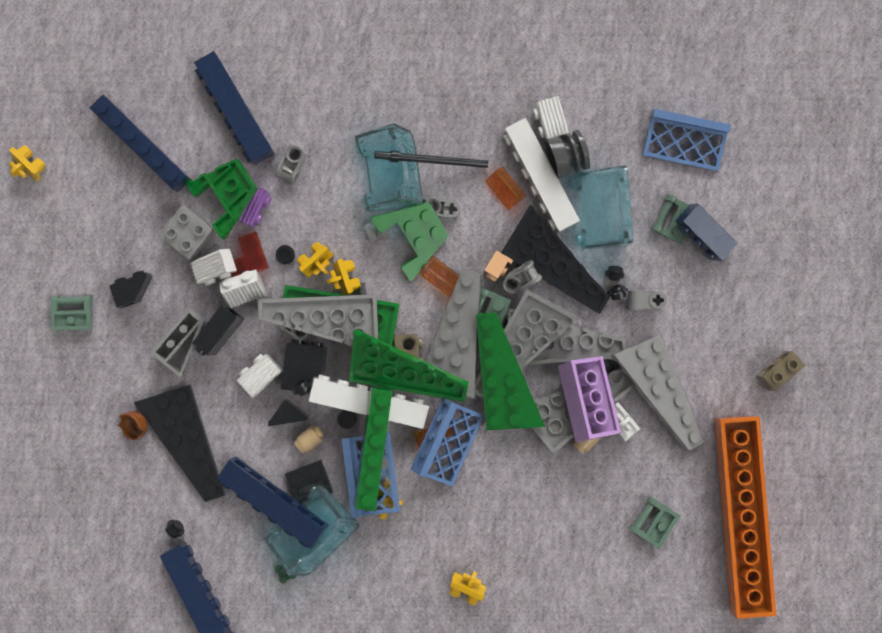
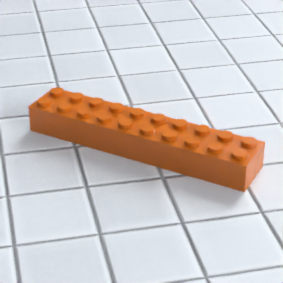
[714,415,777,619]

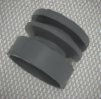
[545,130,590,178]

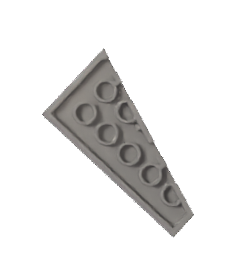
[426,268,482,399]
[475,289,579,399]
[258,294,379,346]
[507,308,627,365]
[611,335,704,451]
[532,368,634,454]

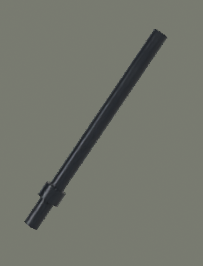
[374,150,488,168]

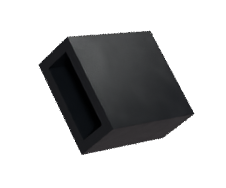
[192,305,244,356]
[280,339,328,393]

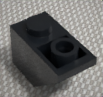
[109,271,152,308]

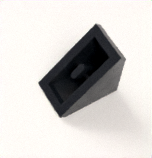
[268,399,310,426]

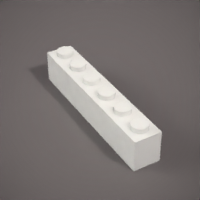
[503,118,580,233]
[308,374,429,429]

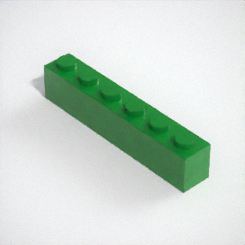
[354,386,392,511]

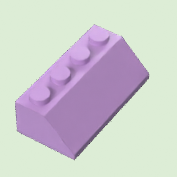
[558,356,621,443]

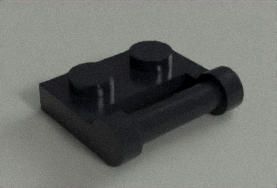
[285,459,334,505]

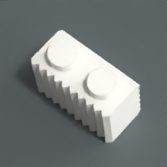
[533,96,569,141]
[190,249,237,286]
[219,269,266,308]
[237,354,283,398]

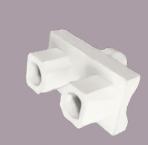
[614,402,640,441]

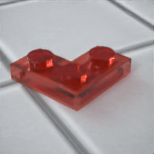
[231,232,270,278]

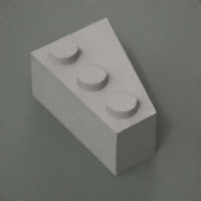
[150,307,206,378]

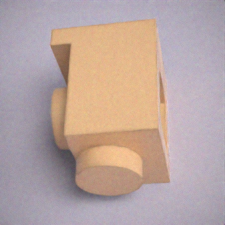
[484,250,513,282]

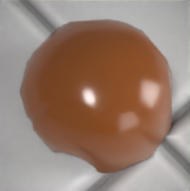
[118,411,148,441]

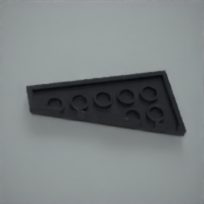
[501,204,610,314]
[134,384,225,502]

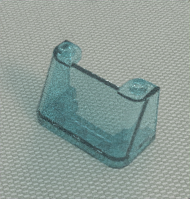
[355,123,423,212]
[572,165,633,250]
[263,485,359,576]

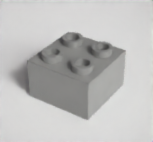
[158,205,217,261]

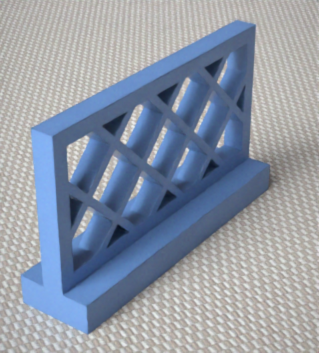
[642,109,731,171]
[411,398,484,487]
[341,432,400,518]

